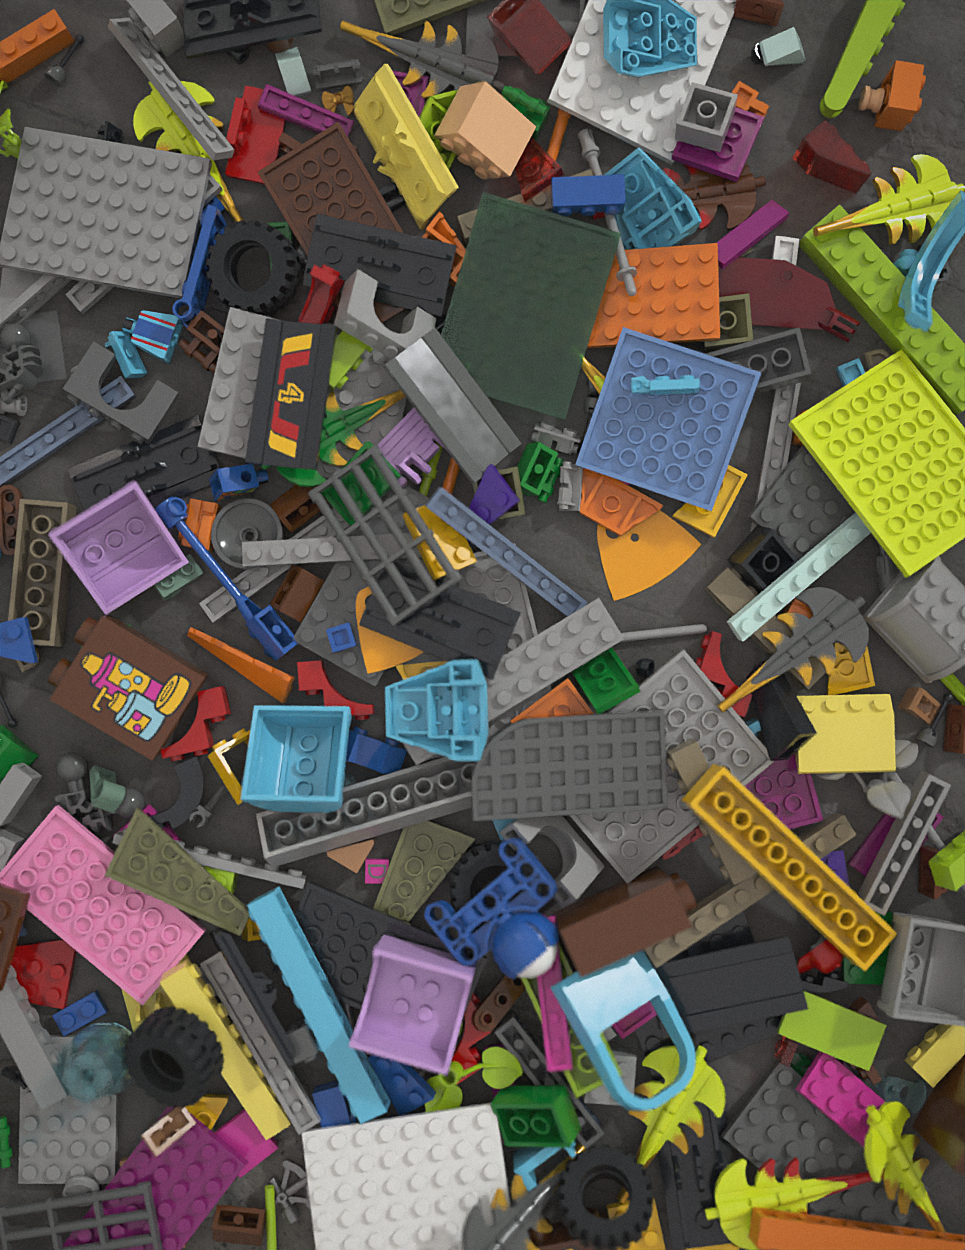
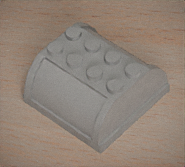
[862,556,965,683]
[876,912,965,1026]

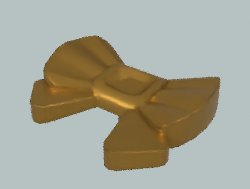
[322,85,355,115]

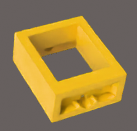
[208,728,251,805]

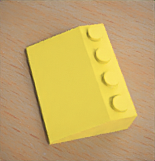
[795,694,896,774]

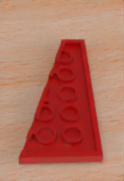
[11,939,77,1009]

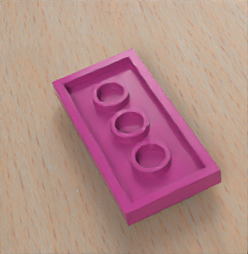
[795,1051,885,1149]

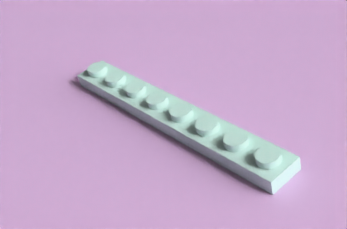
[727,512,871,642]

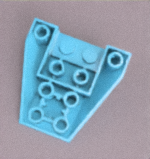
[603,0,697,78]

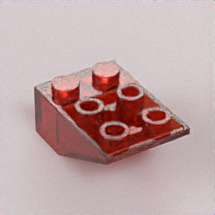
[487,0,573,76]
[792,120,873,194]

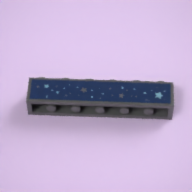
[494,1010,605,1149]

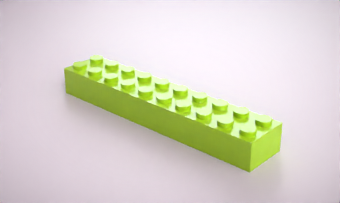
[798,204,965,416]

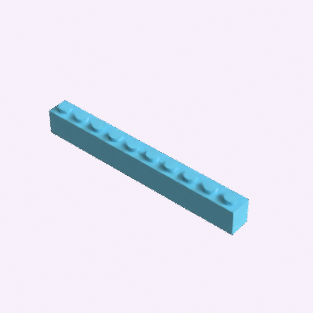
[247,886,391,1124]

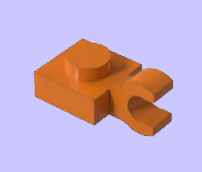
[732,81,769,117]

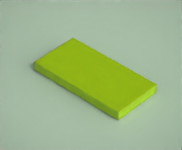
[776,990,887,1071]

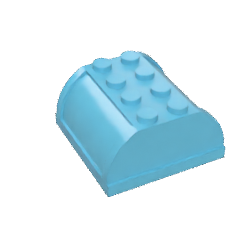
[241,705,352,813]

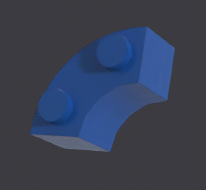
[346,726,407,774]

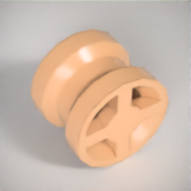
[858,85,885,113]

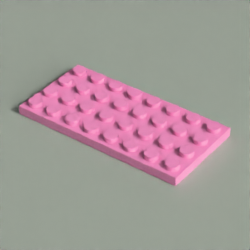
[0,805,207,1006]

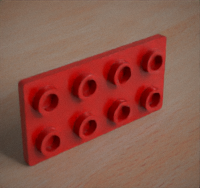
[225,86,286,185]

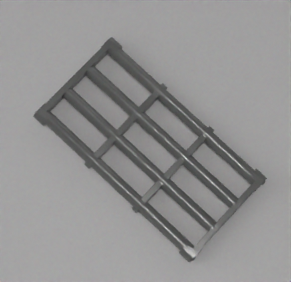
[308,445,463,627]
[0,1181,163,1250]

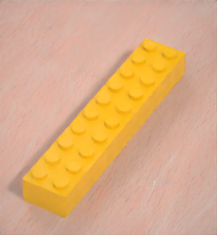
[681,764,897,971]

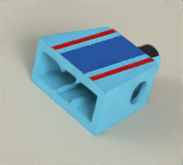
[122,310,183,364]

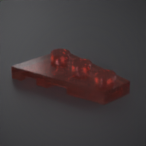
[515,137,564,202]

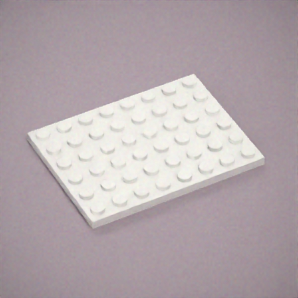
[547,0,736,164]
[302,1103,511,1250]

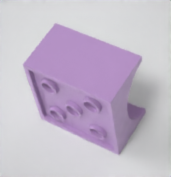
[349,935,477,1075]

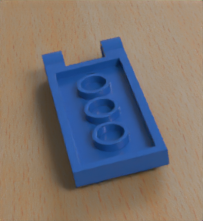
[172,205,227,328]

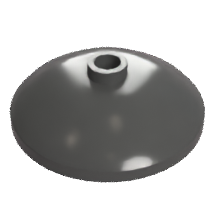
[211,498,283,569]

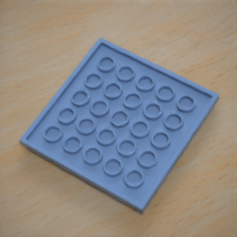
[575,327,761,511]

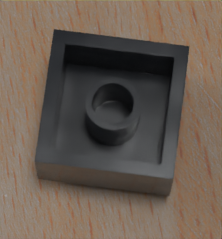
[727,526,799,593]

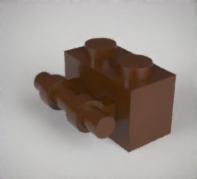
[179,310,225,373]

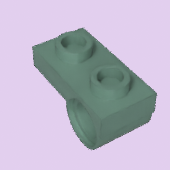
[153,554,204,601]
[89,765,125,813]

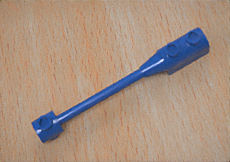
[155,496,298,661]

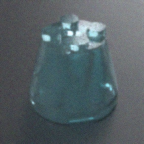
[61,1023,134,1103]

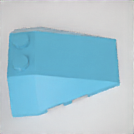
[604,148,702,250]
[385,660,488,761]

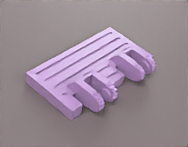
[377,408,445,488]

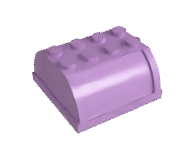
[48,480,189,615]

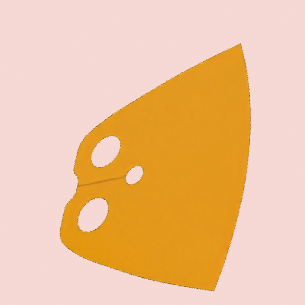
[597,510,701,601]
[356,587,424,674]

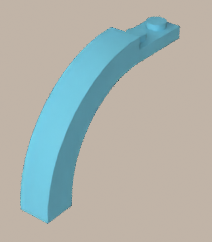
[898,190,965,332]

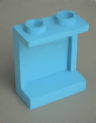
[513,1140,577,1191]

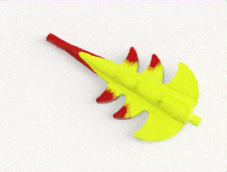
[705,1157,885,1250]

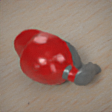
[797,934,844,974]

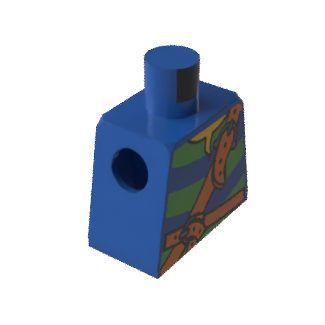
[209,464,268,502]

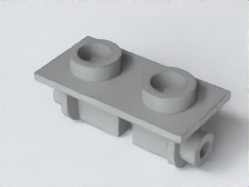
[531,421,581,455]
[557,462,583,511]

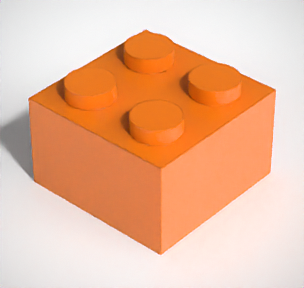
[874,60,926,131]

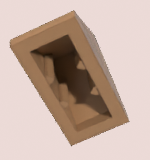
[897,687,941,726]
[326,837,376,873]
[141,1106,196,1157]

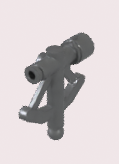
[268,1159,311,1224]

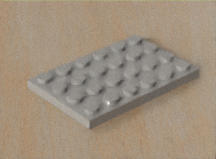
[18,1035,120,1184]

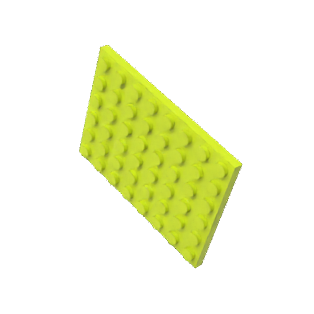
[788,349,965,578]

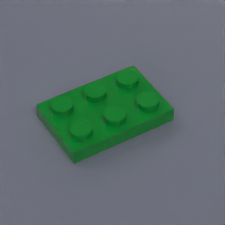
[321,442,402,526]
[571,647,641,714]
[841,910,892,984]

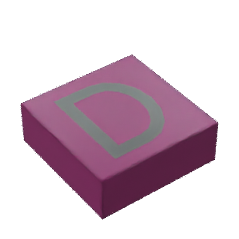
[365,858,390,884]

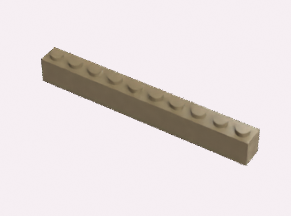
[643,813,856,968]

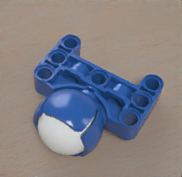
[425,838,561,979]

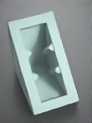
[759,27,806,66]
[275,47,311,97]

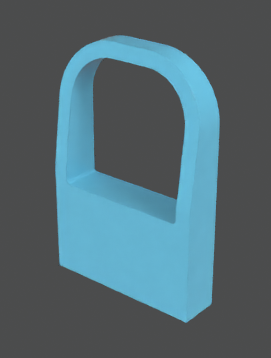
[550,950,695,1111]

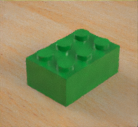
[490,1085,581,1148]

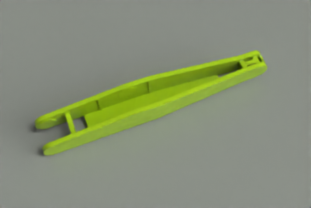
[819,0,905,118]

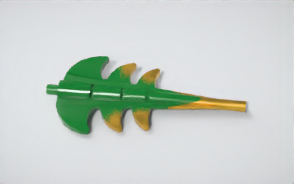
[261,389,406,487]

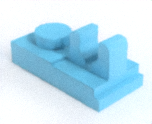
[105,331,148,378]

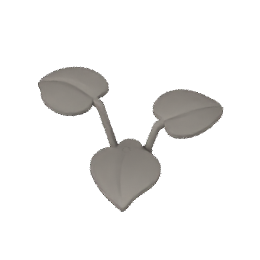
[815,740,919,819]

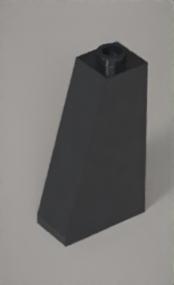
[746,661,817,761]

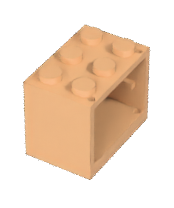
[434,81,536,180]

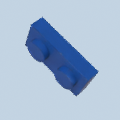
[52,990,108,1037]

